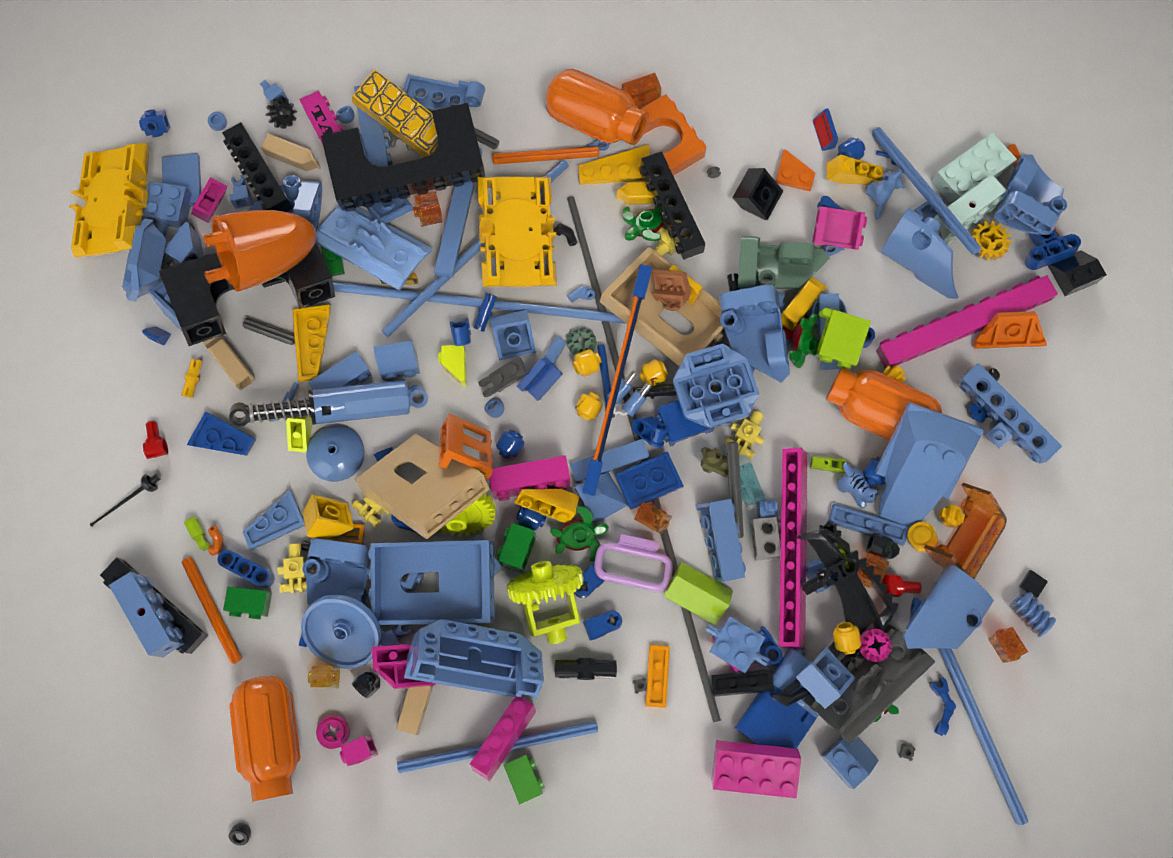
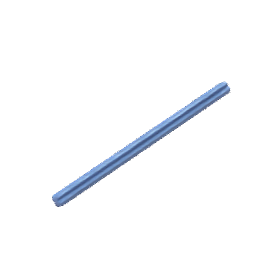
[872,127,981,255]
[939,648,1028,825]
[397,721,598,773]

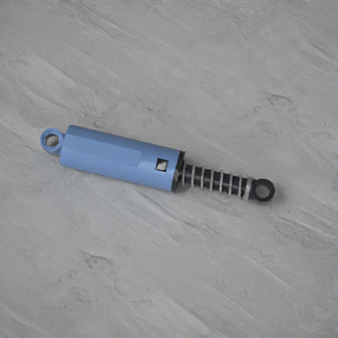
[229,380,428,427]

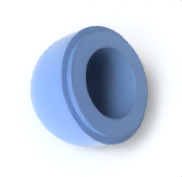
[336,106,355,124]
[484,398,504,418]

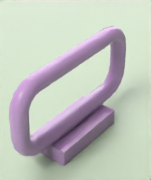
[594,534,673,591]

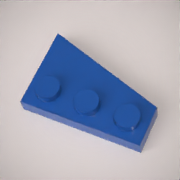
[187,411,256,456]

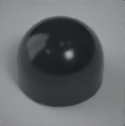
[228,823,251,846]

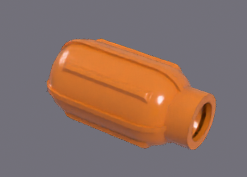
[546,69,649,145]
[826,367,942,441]
[229,676,301,802]

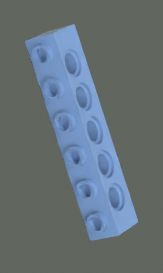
[957,363,1062,464]

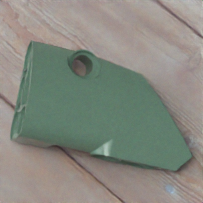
[738,236,830,289]

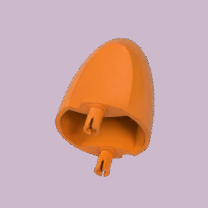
[203,210,317,292]

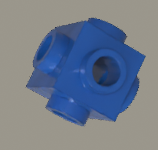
[139,109,170,137]

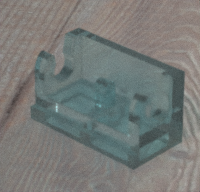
[740,463,766,507]

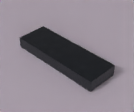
[711,669,775,697]

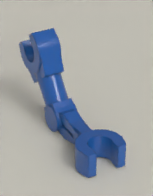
[930,677,956,736]

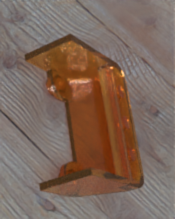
[924,483,1007,579]

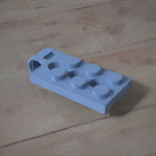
[403,74,485,113]

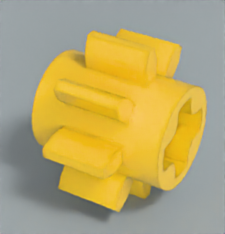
[882,365,906,383]
[938,504,965,528]

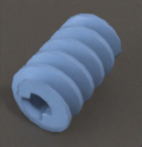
[1010,592,1056,637]

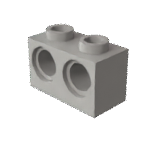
[750,517,781,561]

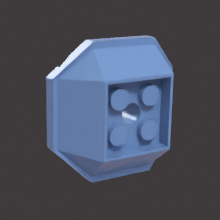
[122,218,166,302]
[673,344,759,429]

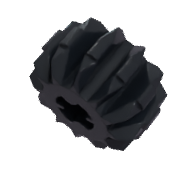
[265,97,297,129]

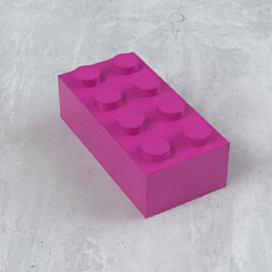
[489,455,571,501]
[711,740,801,799]

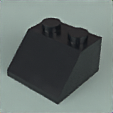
[732,168,783,220]
[1048,250,1107,297]

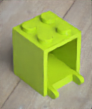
[815,308,871,369]

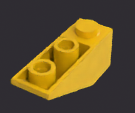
[826,154,883,184]
[514,489,579,524]

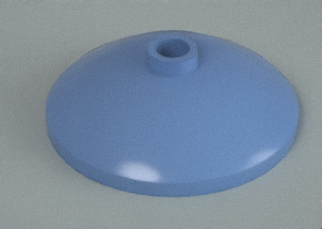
[306,425,364,482]

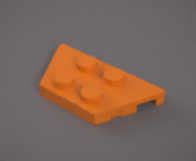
[972,311,1047,349]

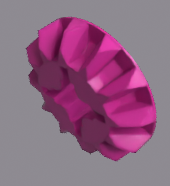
[859,629,892,662]
[316,715,350,749]

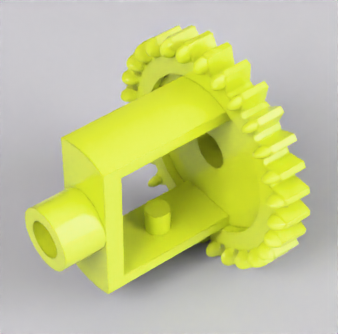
[437,469,496,536]
[506,561,583,644]

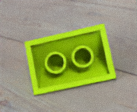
[663,562,733,626]

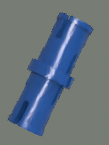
[473,292,497,332]

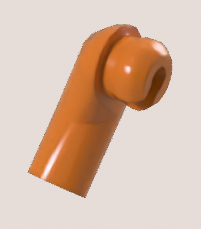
[208,526,223,556]

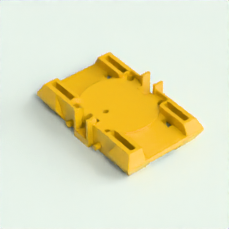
[69,143,150,258]
[477,177,557,287]

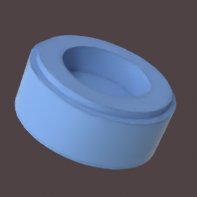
[207,112,227,131]

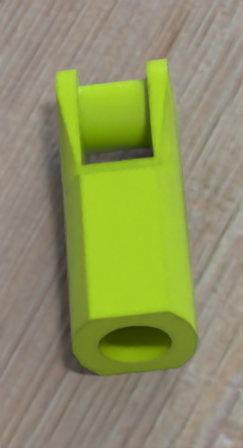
[810,456,847,473]

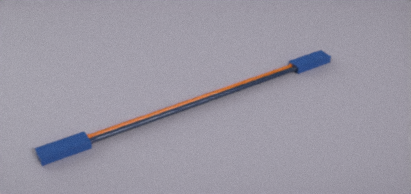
[582,264,652,496]

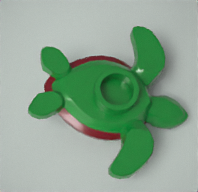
[622,206,664,241]
[789,314,820,368]
[550,506,609,562]

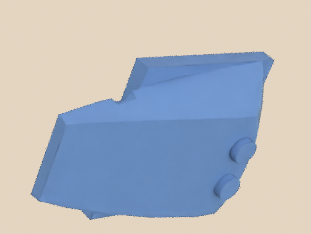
[875,402,984,527]

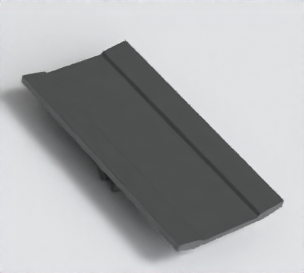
[803,624,935,745]

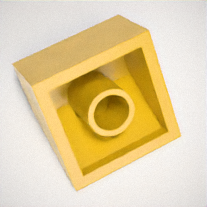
[303,494,354,540]

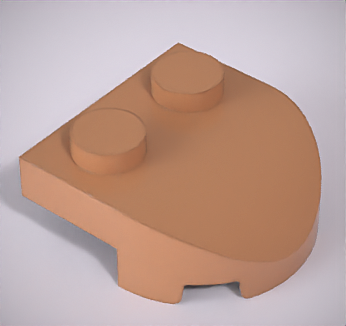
[652,269,691,311]

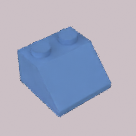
[490,310,536,360]
[373,340,420,381]
[796,647,855,709]
[821,737,879,789]

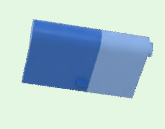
[734,648,819,748]

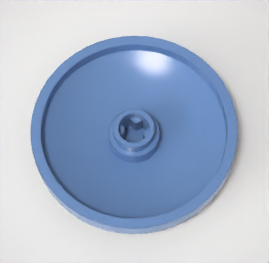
[301,595,382,669]

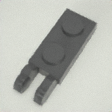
[478,357,528,397]

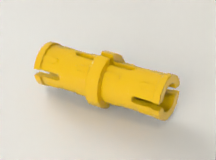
[181,359,203,398]

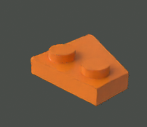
[776,150,816,192]

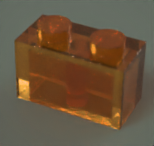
[621,73,662,107]

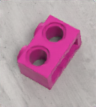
[191,177,227,223]
[340,736,378,766]

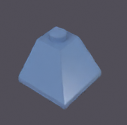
[575,472,628,524]

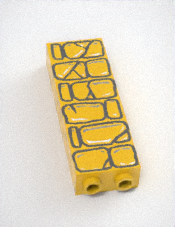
[352,69,438,157]

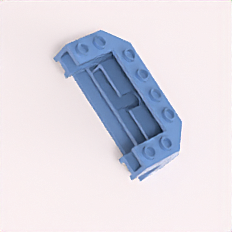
[404,619,544,700]

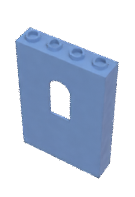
[368,540,495,625]

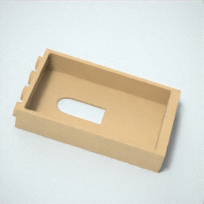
[600,247,734,366]
[355,434,489,539]

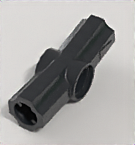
[555,658,617,680]

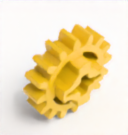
[971,221,1012,261]

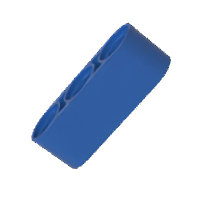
[217,550,275,588]

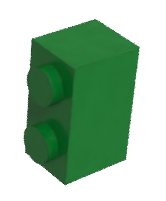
[223,586,272,620]

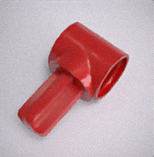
[143,421,168,459]
[882,575,922,597]

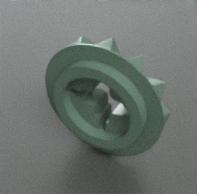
[567,327,597,355]

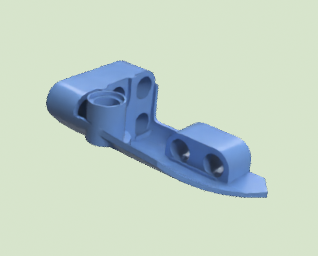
[994,154,1067,235]
[247,175,322,230]
[880,208,959,299]
[720,285,790,383]
[302,538,371,606]
[903,565,994,649]

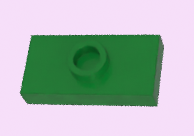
[321,246,345,276]

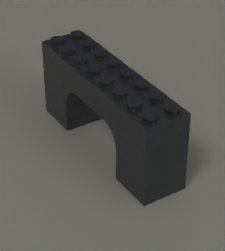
[321,103,485,211]
[159,243,335,346]

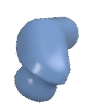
[567,286,595,303]

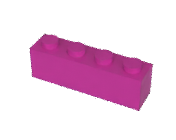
[470,696,536,782]

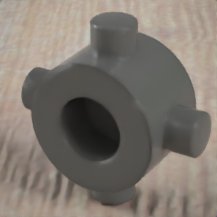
[707,167,721,178]
[632,677,647,694]
[899,744,916,761]

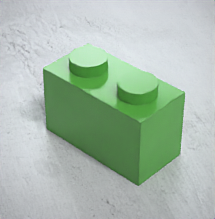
[504,754,545,805]

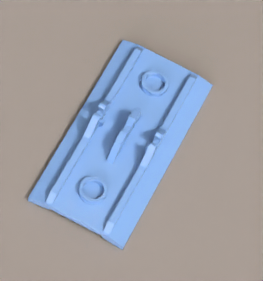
[316,205,433,291]

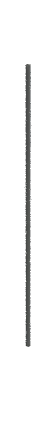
[567,196,721,723]

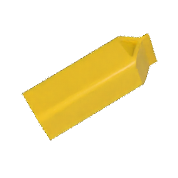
[616,181,667,205]
[781,277,827,331]

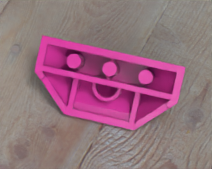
[371,644,436,689]

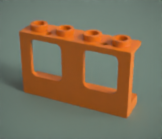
[439,413,493,479]

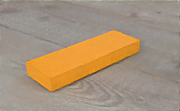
[646,645,670,708]

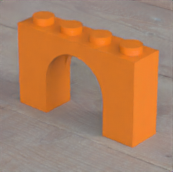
[641,94,706,176]

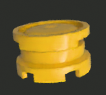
[907,522,938,553]

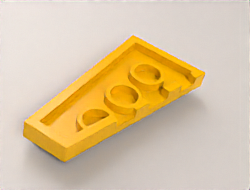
[578,144,650,185]
[292,304,331,382]

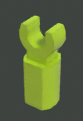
[184,516,210,551]

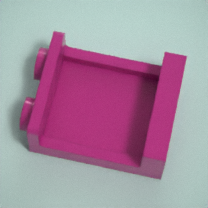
[812,206,867,250]

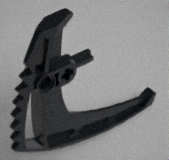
[770,529,899,707]

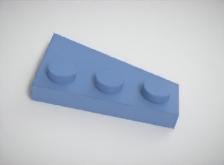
[243,489,305,550]

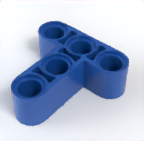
[1025,230,1081,270]

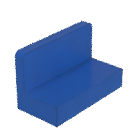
[517,358,562,401]

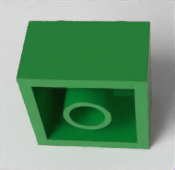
[497,523,536,573]

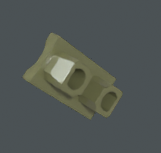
[700,447,728,477]

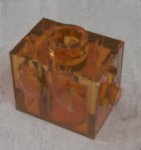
[413,192,442,227]
[634,502,673,534]
[857,553,890,589]
[988,627,1028,663]

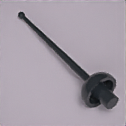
[90,473,161,527]

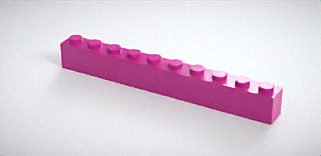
[876,275,1058,369]
[779,448,808,649]

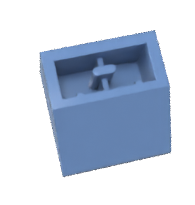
[164,222,203,265]

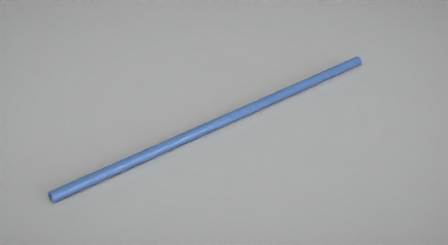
[333,282,626,324]

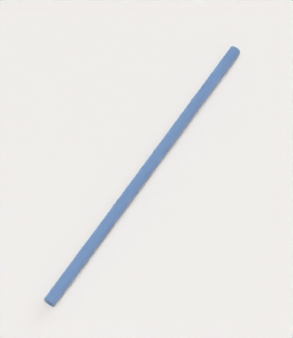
[382,160,569,337]

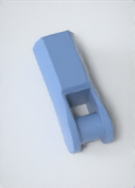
[544,337,567,364]

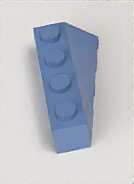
[695,499,746,582]

